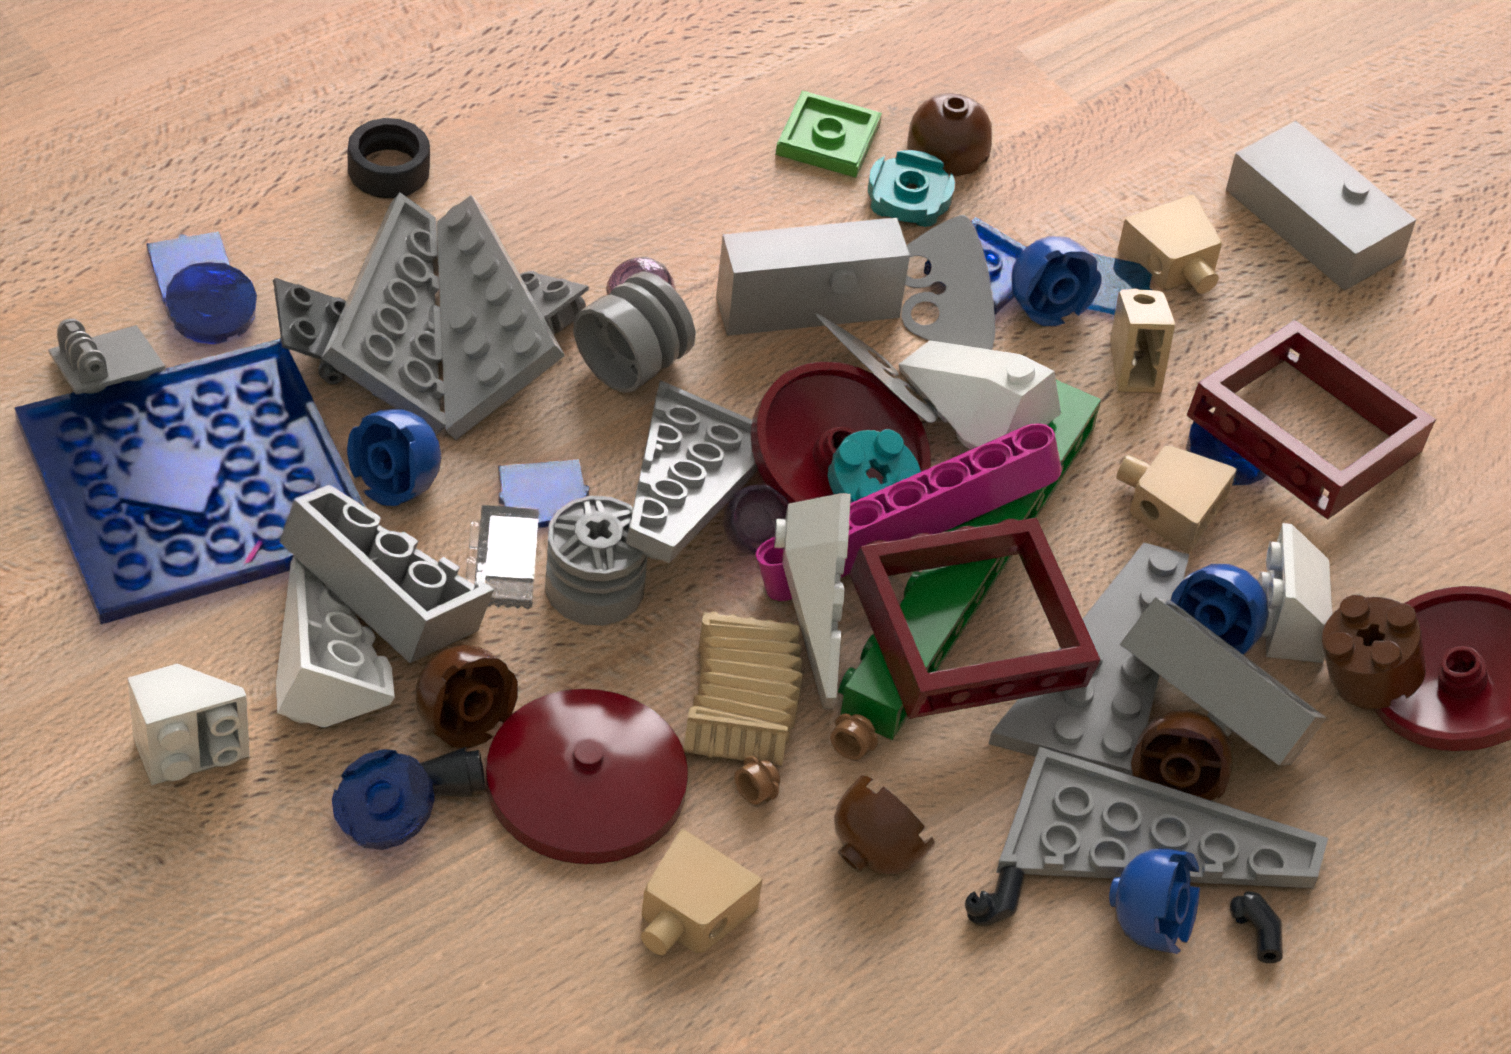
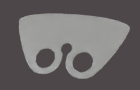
[901,215,995,350]
[816,313,938,423]

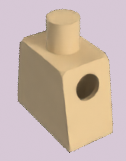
[1118,195,1222,294]
[1111,289,1175,393]
[1116,445,1237,554]
[641,828,762,955]

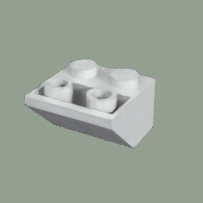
[1258,523,1332,663]
[128,664,250,785]

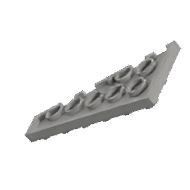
[321,192,446,436]
[437,195,565,440]
[626,380,758,563]
[989,543,1189,776]
[996,746,1328,888]

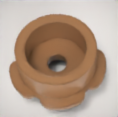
[830,714,878,760]
[734,756,780,805]

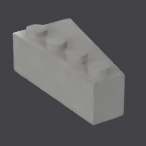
[280,485,495,663]

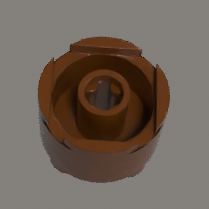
[1322,595,1426,709]

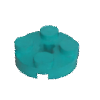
[868,150,955,227]
[828,429,921,503]

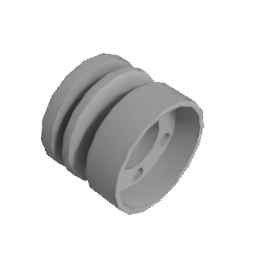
[573,271,696,393]
[545,496,647,626]

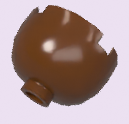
[907,93,992,176]
[416,645,518,749]
[1131,710,1233,801]
[834,775,935,875]

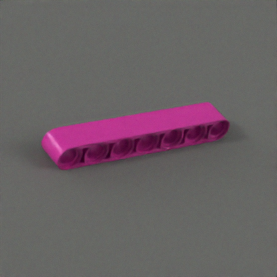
[756,423,1062,601]

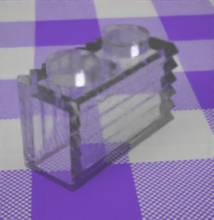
[466,505,539,609]

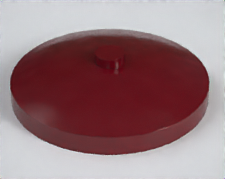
[751,361,931,508]
[1374,586,1511,751]
[486,689,688,864]

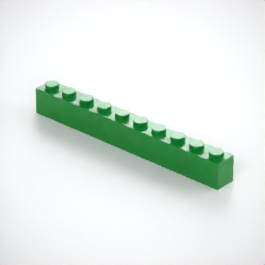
[838,379,1101,740]

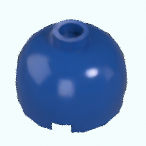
[1011,236,1102,326]
[347,409,442,506]
[1171,564,1269,655]
[1109,849,1200,954]

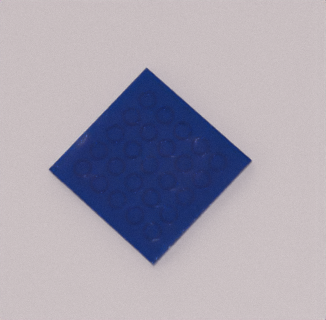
[14,338,365,625]

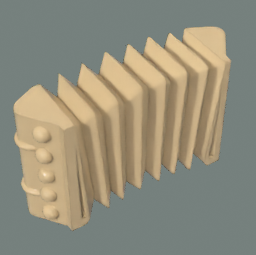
[684,611,803,766]

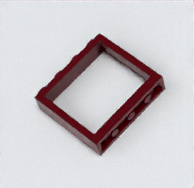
[1186,320,1436,520]
[850,517,1101,719]

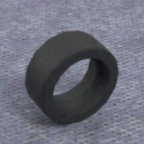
[347,118,430,198]

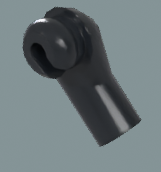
[965,866,1025,926]
[1230,891,1283,964]

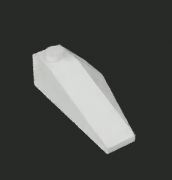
[899,340,1061,450]
[774,493,851,709]
[276,556,395,728]

